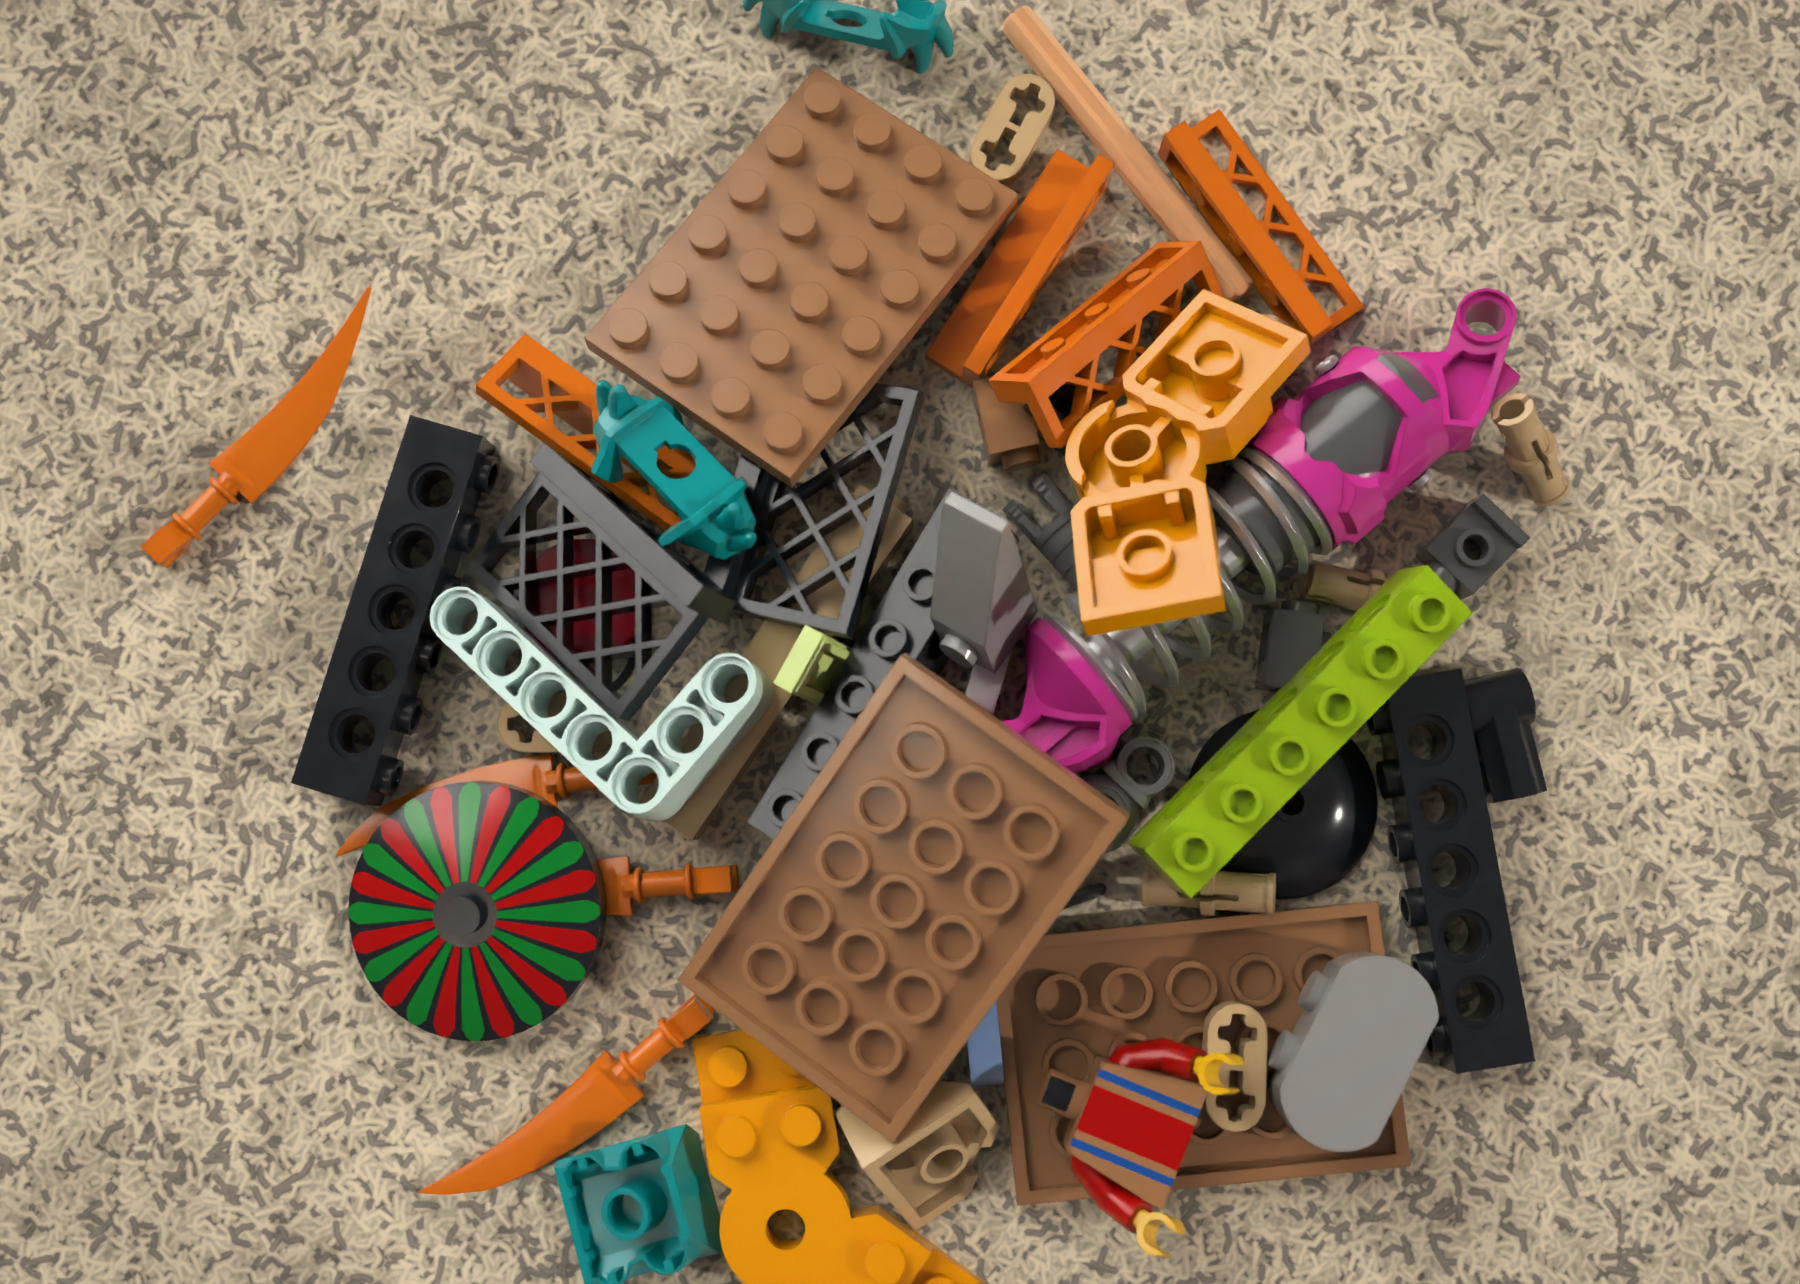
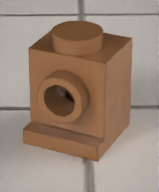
[972,376,1041,471]

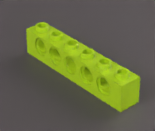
[1127,565,1473,899]

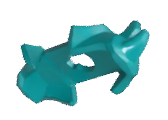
[742,0,954,74]
[591,380,757,560]

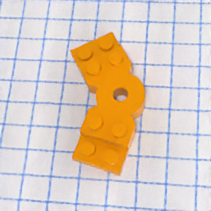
[1065,289,1311,637]
[692,1029,985,1284]

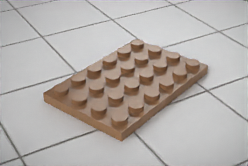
[584,67,1018,488]
[677,653,1130,1143]
[996,901,1411,1206]

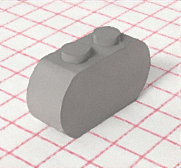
[1267,951,1439,1152]

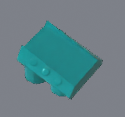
[554,1124,722,1284]

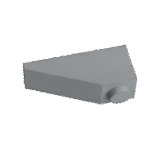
[930,492,1038,673]

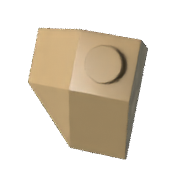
[834,1081,1000,1232]

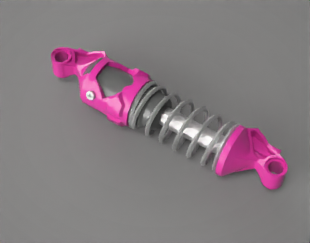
[1002,288,1521,773]

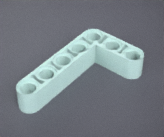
[430,586,773,822]

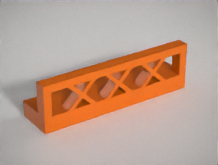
[1157,109,1364,346]
[925,149,1115,388]
[989,240,1225,449]
[476,333,695,531]

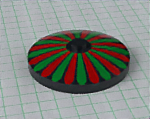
[348,781,607,1041]

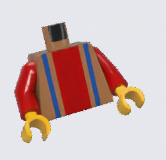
[1038,1037,1244,1258]

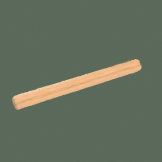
[1003,5,1253,303]

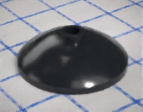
[1187,710,1378,899]

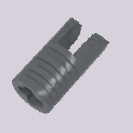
[1002,471,1078,592]

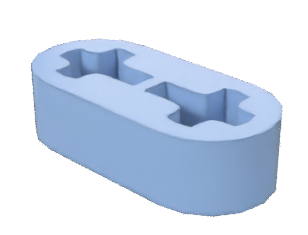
[967,1002,1004,1087]

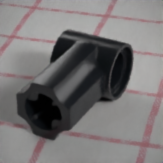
[1464,668,1548,803]

